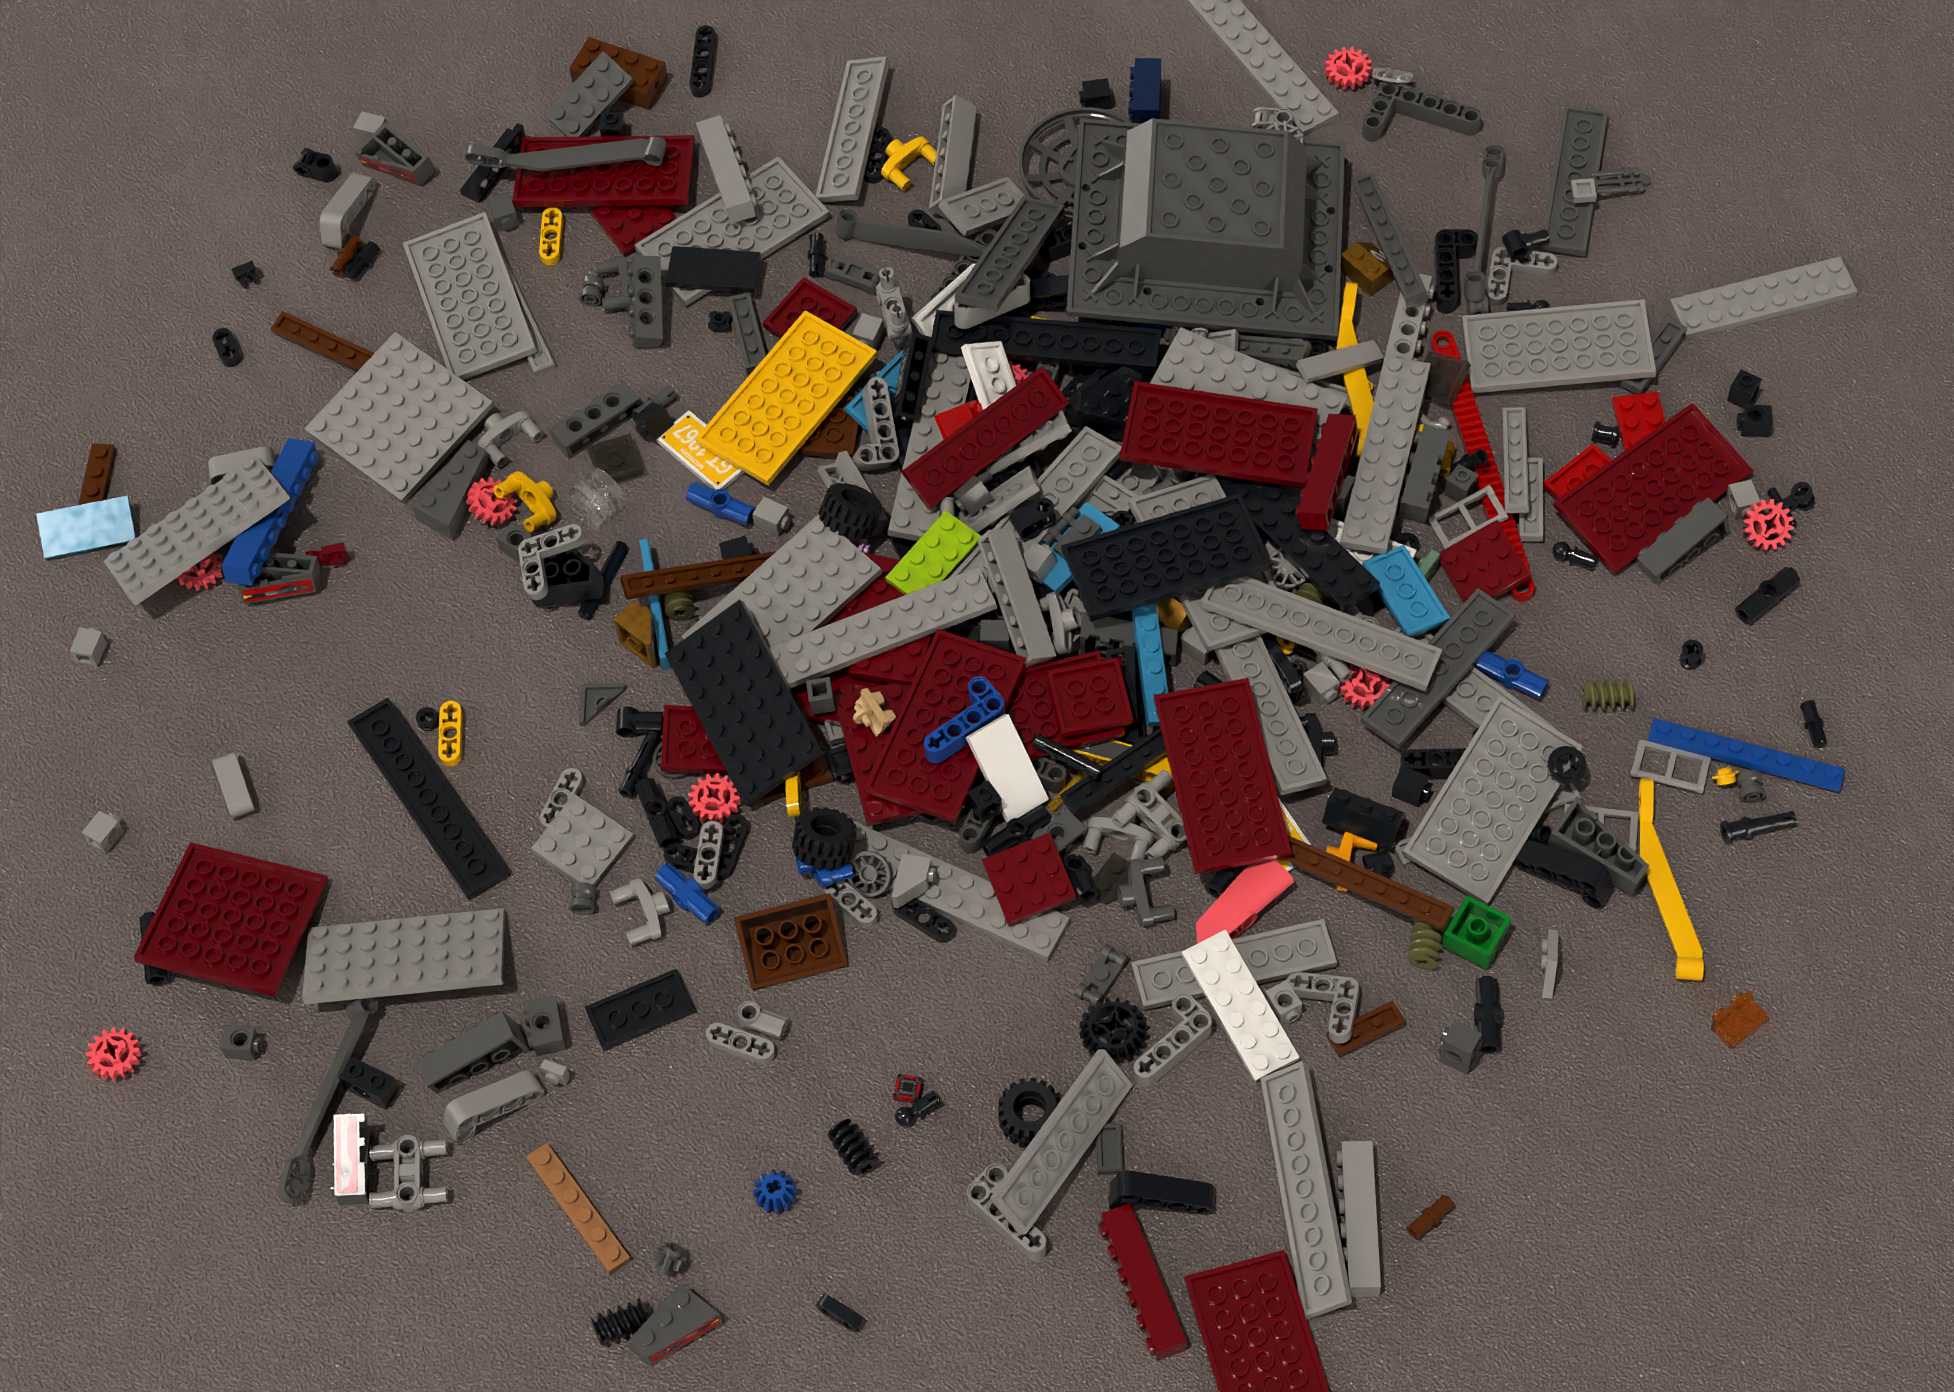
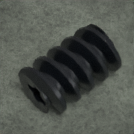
[828,1119,879,1175]
[590,1298,647,1346]

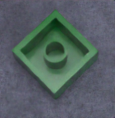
[1442,895,1512,969]

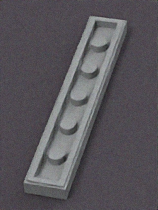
[1502,407,1529,513]

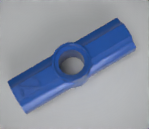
[686,481,756,526]
[1475,650,1549,700]
[654,863,720,925]

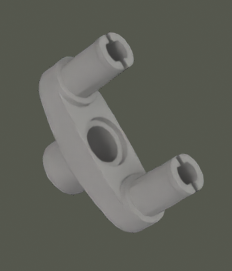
[477,411,544,468]
[1037,591,1082,656]
[1082,809,1154,860]
[609,878,670,946]

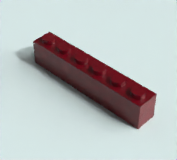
[1295,414,1358,531]
[1098,1203,1187,1361]

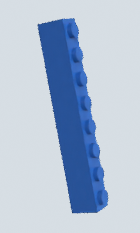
[221,438,319,586]

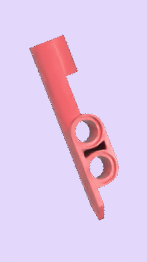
[1196,859,1294,944]

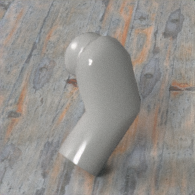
[1417,413,1450,430]

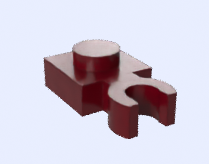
[306,542,349,567]

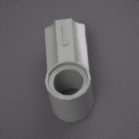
[738,1001,788,1039]

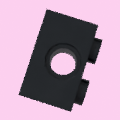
[339,1057,399,1110]

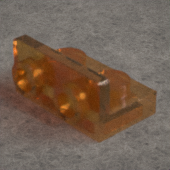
[1710,990,1769,1050]

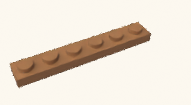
[526,1142,631,1275]

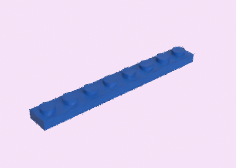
[1648,718,1845,792]

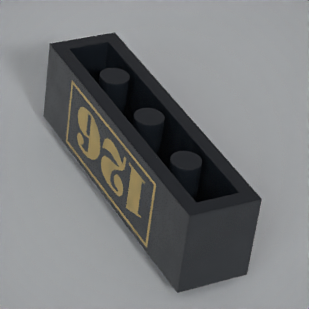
[892,332,934,430]

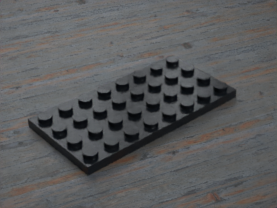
[1061,493,1272,622]
[665,599,825,807]

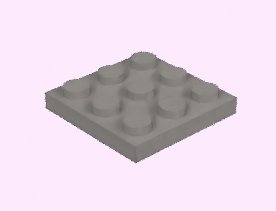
[531,794,633,886]

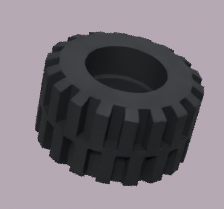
[818,483,882,540]
[792,807,857,870]
[998,1078,1060,1148]

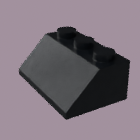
[1322,787,1406,848]

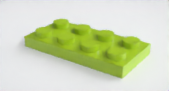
[885,510,982,595]

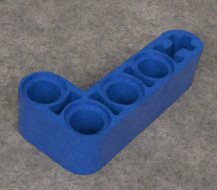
[924,676,1005,763]

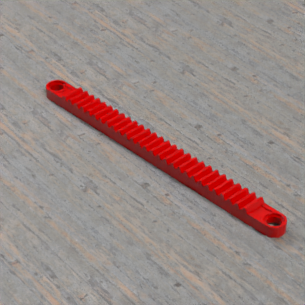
[1431,330,1535,602]

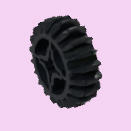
[1079,997,1147,1064]

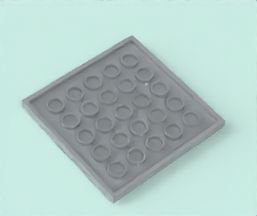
[304,332,494,504]

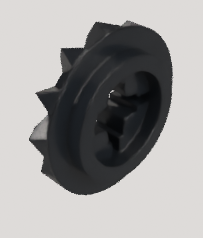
[1547,746,1587,785]

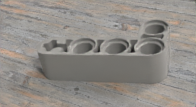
[320,172,376,249]
[954,273,1030,329]
[852,377,899,471]
[1134,993,1212,1088]
[443,1070,544,1144]
[967,1163,1047,1261]

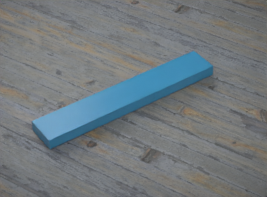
[639,539,671,670]

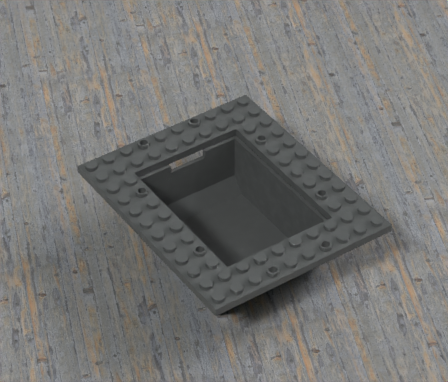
[1066,118,1345,341]

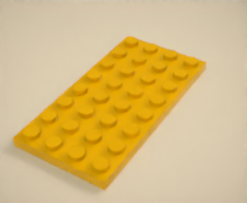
[695,310,878,486]

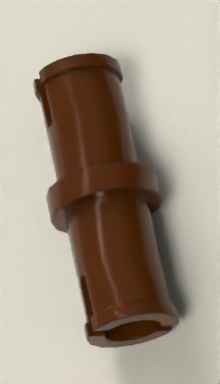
[330,235,363,277]
[1407,1194,1455,1239]

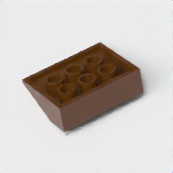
[734,893,848,990]

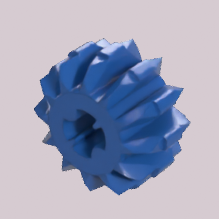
[753,1169,797,1214]

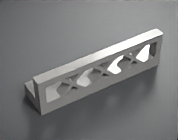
[817,451,887,536]

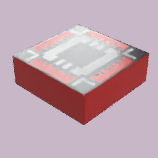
[893,1074,923,1103]

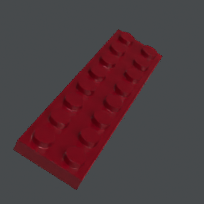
[901,366,1070,509]

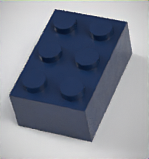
[1128,58,1161,124]

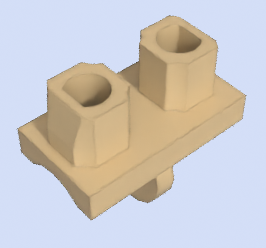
[853,688,896,737]

